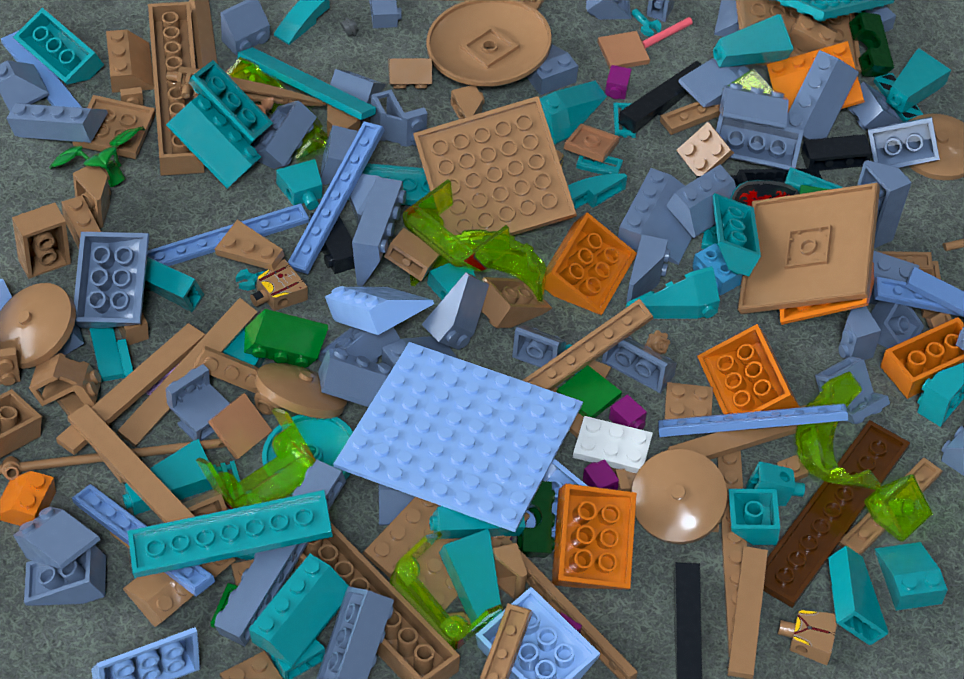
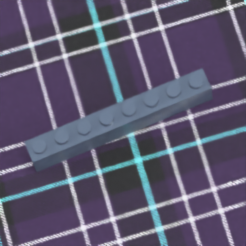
[214,460,346,647]

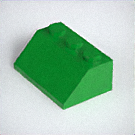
[244,309,328,368]

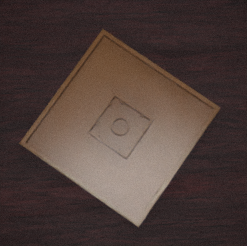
[738,183,880,314]

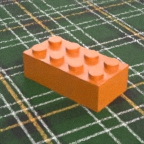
[880,317,964,399]

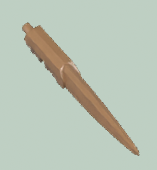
[166,66,326,106]

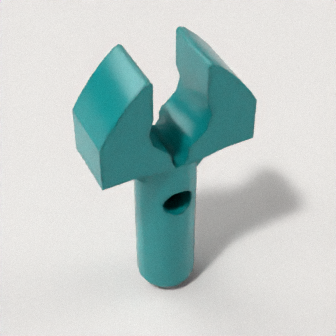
[631,9,661,37]
[236,269,267,291]

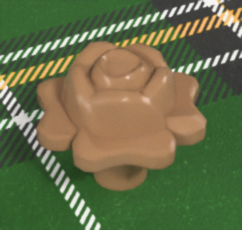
[645,330,670,354]

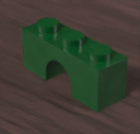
[849,12,894,77]
[517,481,555,558]

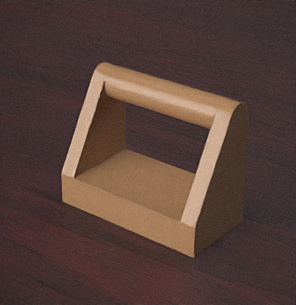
[493,543,527,600]

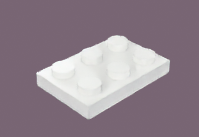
[573,416,653,474]

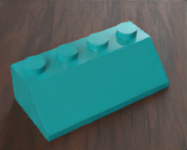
[13,8,104,85]
[189,60,273,145]
[166,94,261,188]
[712,193,761,277]
[249,554,350,668]

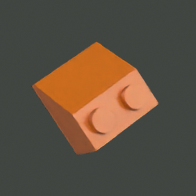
[0,471,56,526]

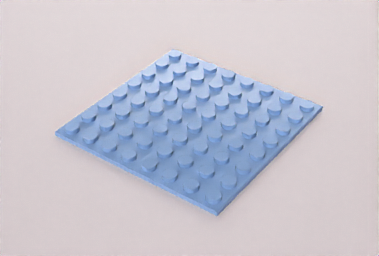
[333,342,583,532]

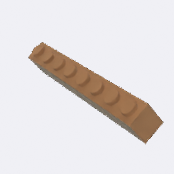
[61,195,149,346]

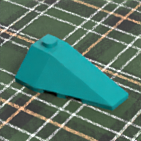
[539,80,607,145]
[626,266,720,319]

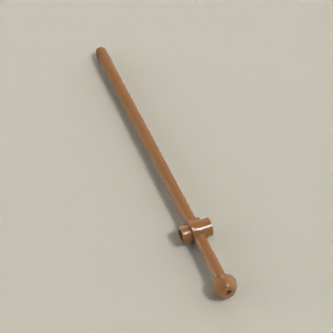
[0,438,226,480]

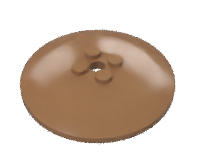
[427,0,552,86]

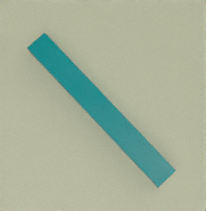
[237,47,376,120]

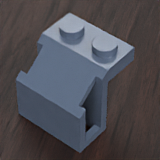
[370,90,428,147]
[815,356,890,424]
[166,364,230,441]

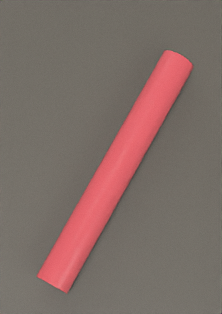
[642,17,693,49]

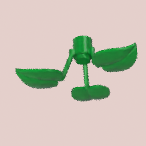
[49,126,145,187]

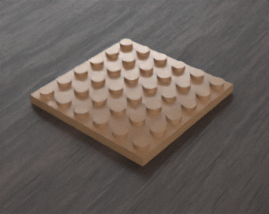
[413,96,577,254]

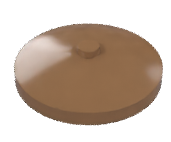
[909,114,964,180]
[0,283,76,369]
[255,363,347,419]
[631,449,728,544]

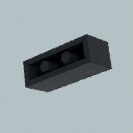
[801,134,872,171]
[307,212,355,274]

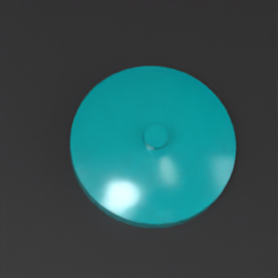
[262,414,353,495]

